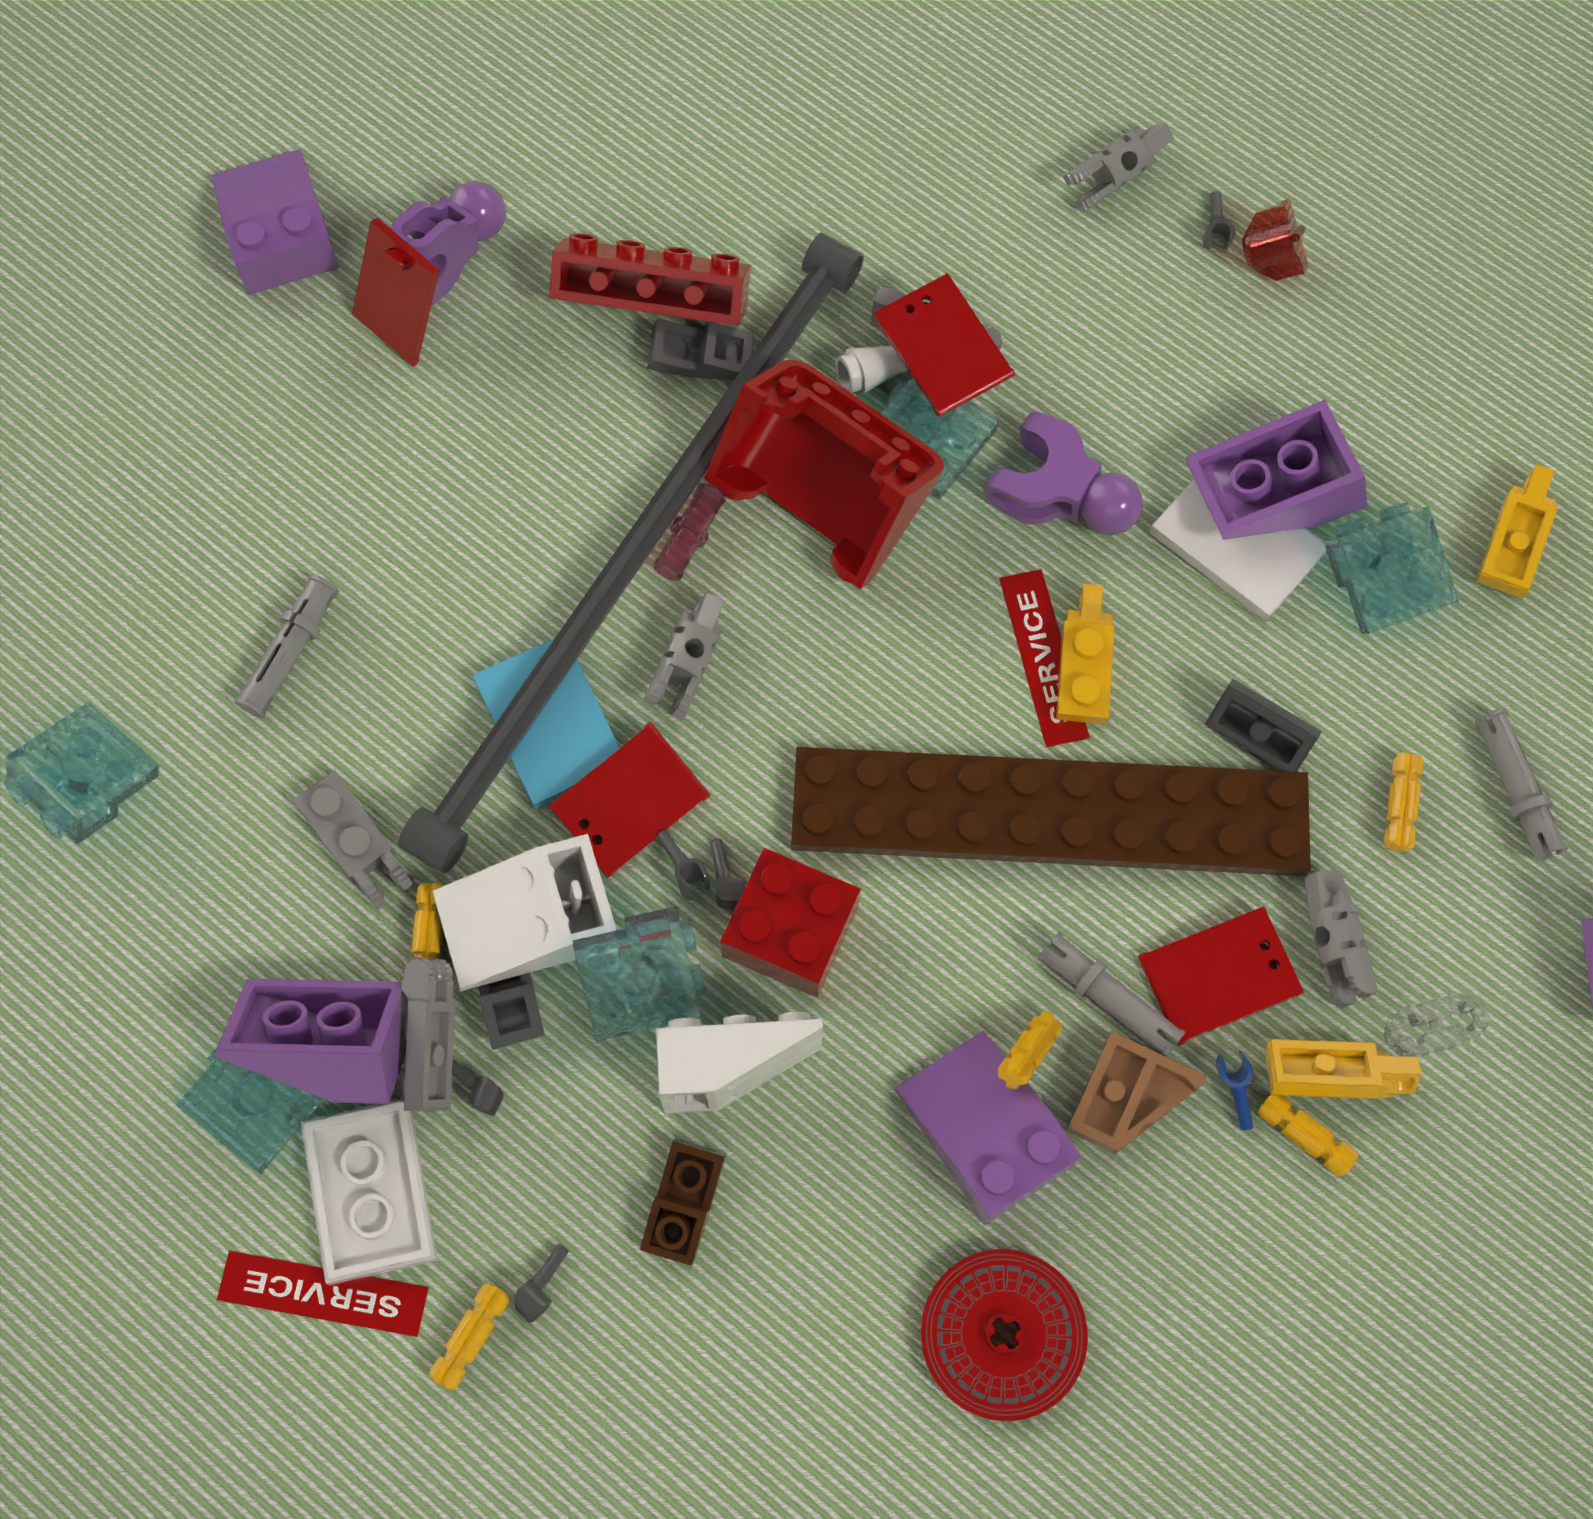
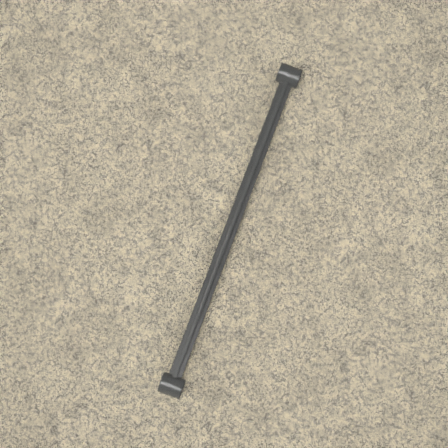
[398,232,864,874]

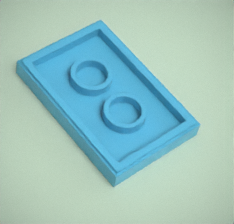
[472,638,620,810]

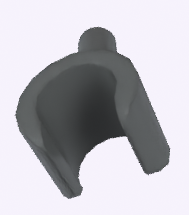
[1202,191,1235,249]
[657,830,710,900]
[710,839,745,909]
[452,1059,504,1116]
[515,1244,569,1323]

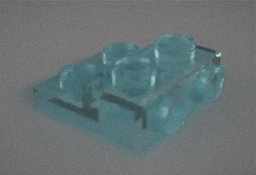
[881,377,999,500]
[1323,502,1459,634]
[5,702,159,845]
[572,906,707,1042]
[176,1047,325,1174]

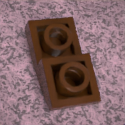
[640,1139,727,1266]

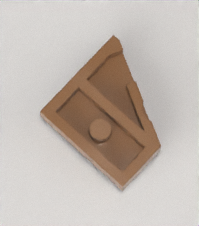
[1066,1031,1207,1154]

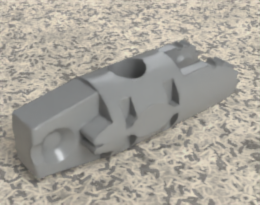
[1063,123,1174,212]
[643,592,724,720]
[1305,870,1377,1009]

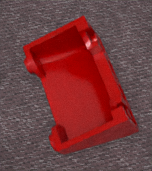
[704,360,944,589]

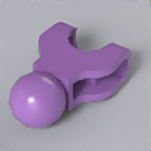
[391,180,506,306]
[983,412,1143,536]

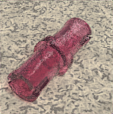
[653,483,726,581]

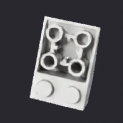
[433,834,618,991]
[656,1012,823,1114]

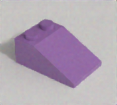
[211,149,339,295]
[1185,400,1367,540]
[216,979,408,1104]
[894,1031,1082,1225]

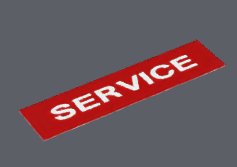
[999,569,1090,748]
[216,1251,429,1337]

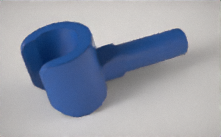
[1216,1051,1254,1131]

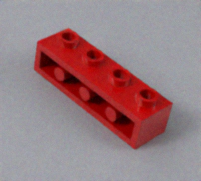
[549,233,751,326]

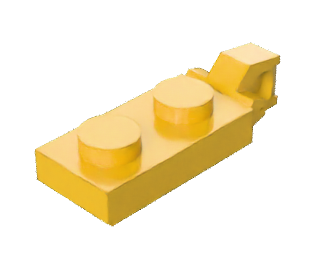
[1475,464,1558,599]
[1056,583,1115,725]
[1265,1039,1422,1099]

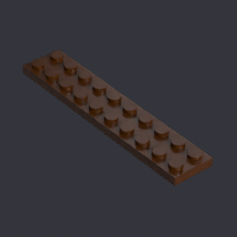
[791,747,1311,876]

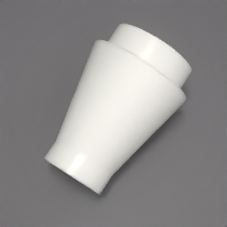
[835,345,908,395]

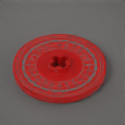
[920,1249,1088,1421]

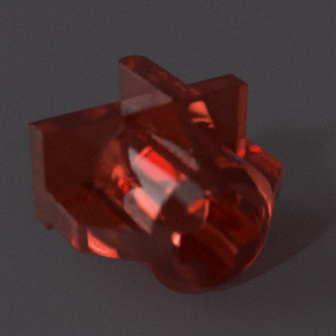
[1242,198,1309,281]

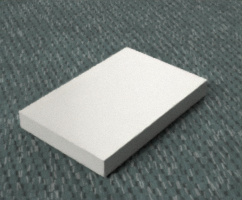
[1149,479,1329,622]
[301,1099,438,1285]

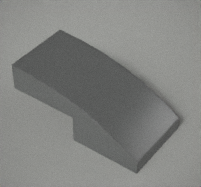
[647,318,754,380]
[478,973,545,1050]

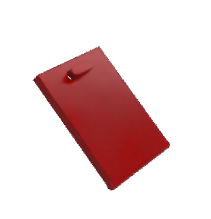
[352,218,440,366]
[873,273,1015,417]
[548,722,710,878]
[1138,906,1304,1046]

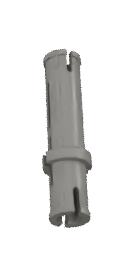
[234,574,339,719]
[1475,709,1568,861]
[1038,932,1186,1057]

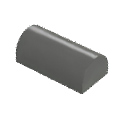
[1205,679,1322,772]

